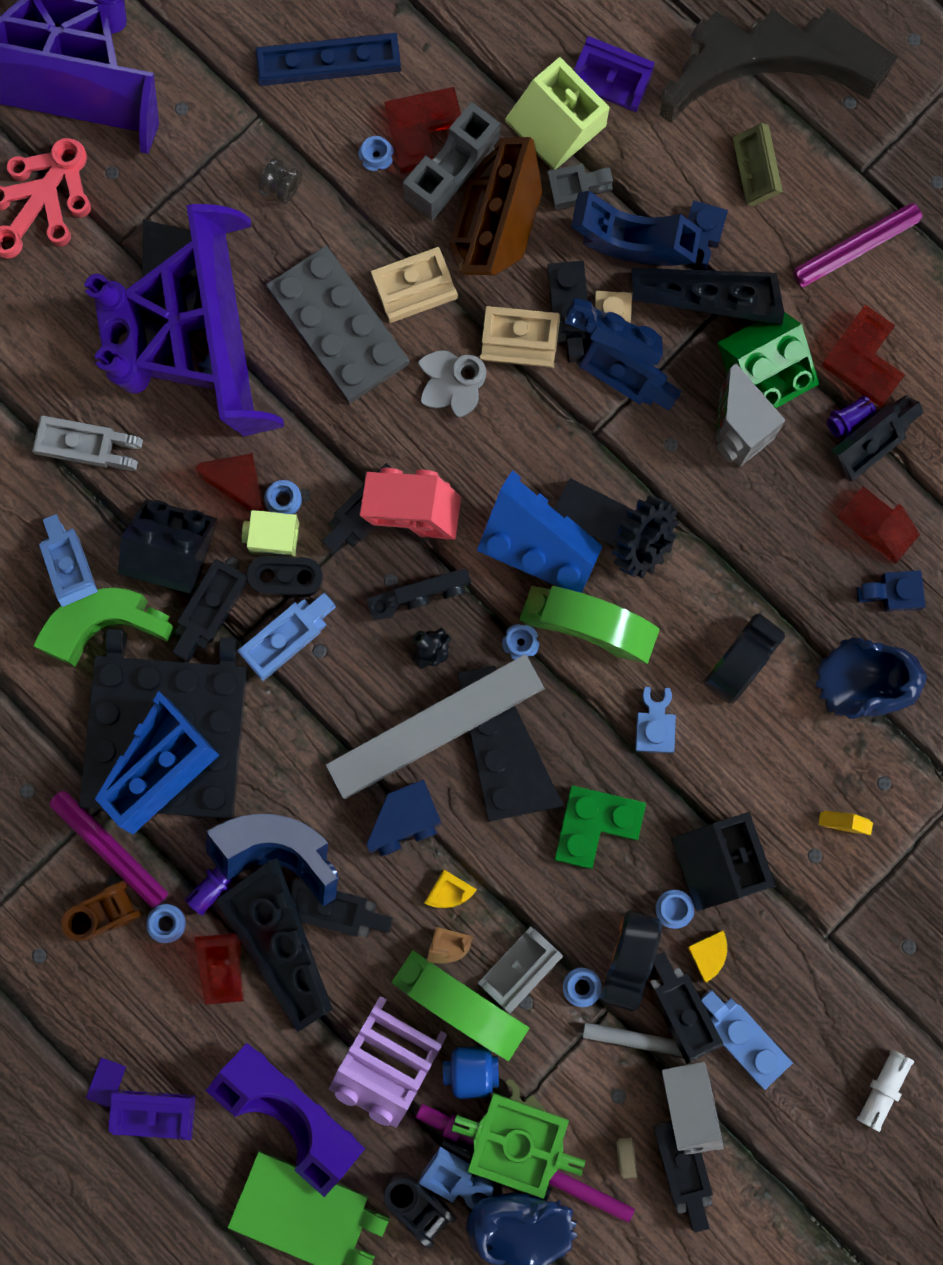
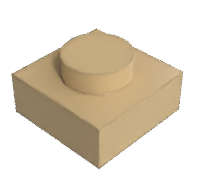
[594,291,632,323]

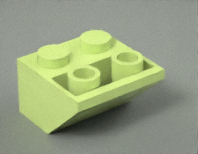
[505,57,610,170]

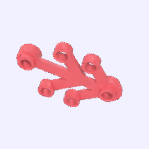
[0,138,91,259]

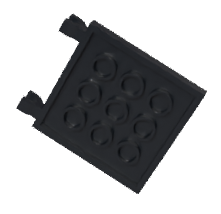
[79,629,248,819]

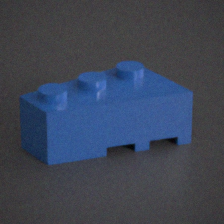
[477,470,603,593]
[95,691,220,834]

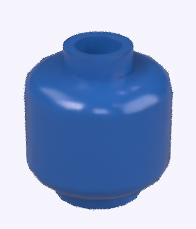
[443,1046,499,1099]

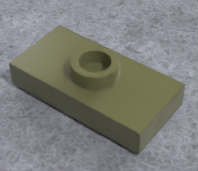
[733,122,783,206]

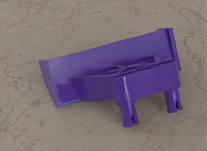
[0,0,159,154]
[84,204,284,436]

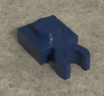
[686,200,728,270]

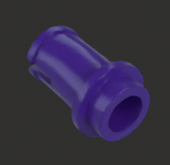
[826,396,876,438]
[185,866,234,916]

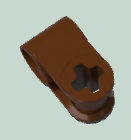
[61,881,142,942]

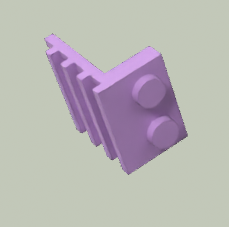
[329,996,448,1128]

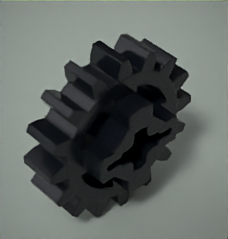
[612,496,679,578]

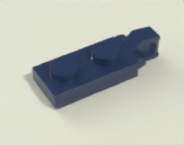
[565,298,663,366]
[579,340,682,411]

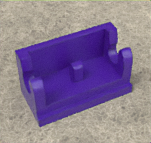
[574,36,655,112]
[109,1090,196,1140]

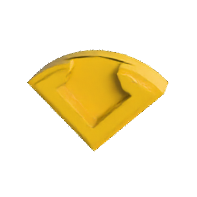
[819,811,873,835]
[424,870,477,909]
[687,931,727,983]

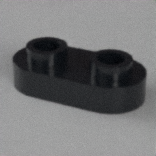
[247,556,323,597]

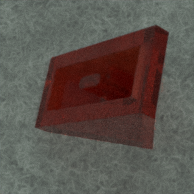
[196,453,265,512]

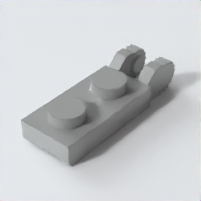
[32,416,143,471]

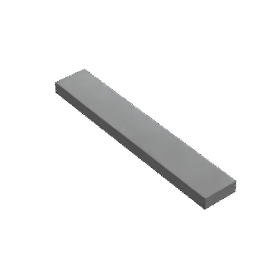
[326,654,545,799]

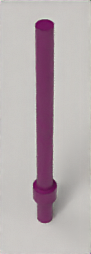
[415,1103,635,1223]

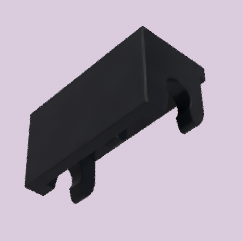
[554,478,629,547]

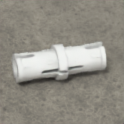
[856,1049,914,1132]

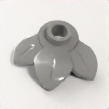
[418,350,486,418]

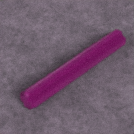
[793,203,922,287]
[49,791,168,908]

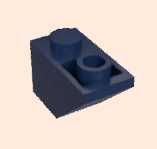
[367,779,442,857]

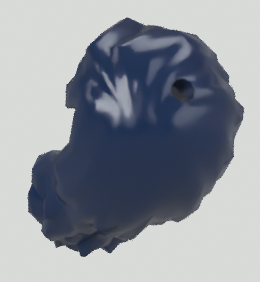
[815,637,927,719]
[466,1193,577,1265]

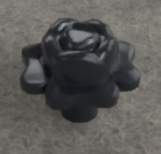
[412,628,451,669]

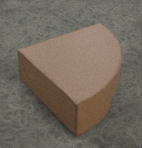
[427,927,473,964]

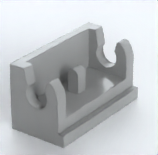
[478,926,563,1014]
[662,1062,724,1154]

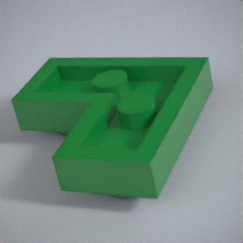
[554,785,646,869]

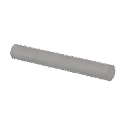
[582,1023,698,1060]

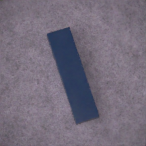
[255,33,401,86]

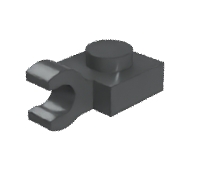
[547,163,613,210]

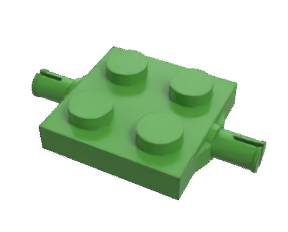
[452,1093,586,1199]

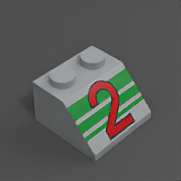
[716,364,786,468]

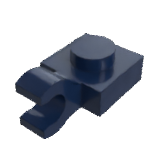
[856,570,926,612]

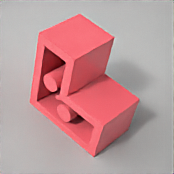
[360,468,462,540]

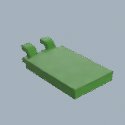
[228,1150,390,1265]

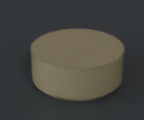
[616,1137,637,1179]

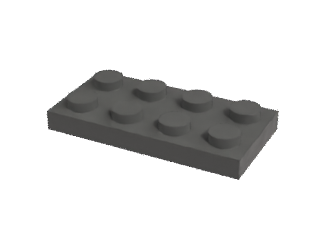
[266,245,410,405]

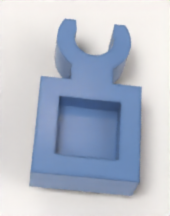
[635,687,676,754]
[419,1147,495,1209]

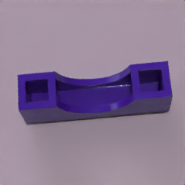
[205,1043,365,1197]

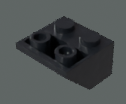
[118,499,217,593]
[671,811,776,912]

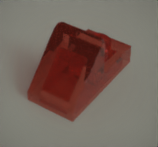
[838,486,920,564]
[195,933,245,1005]

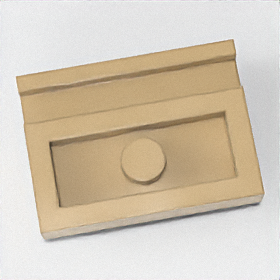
[371,247,458,323]
[480,306,560,368]

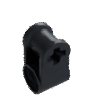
[384,1172,457,1249]

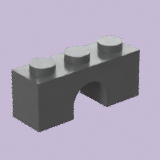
[403,102,500,221]

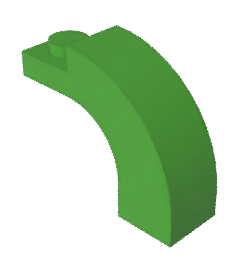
[519,586,660,664]
[34,588,175,667]
[392,950,529,1061]

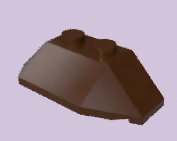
[449,137,542,276]

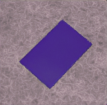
[85,1057,126,1108]

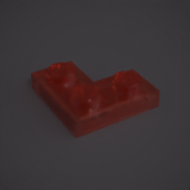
[384,87,461,173]
[821,305,905,407]

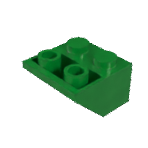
[717,311,819,409]

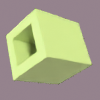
[242,510,300,557]

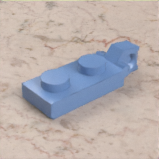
[39,514,98,607]
[238,593,336,681]
[700,990,793,1090]

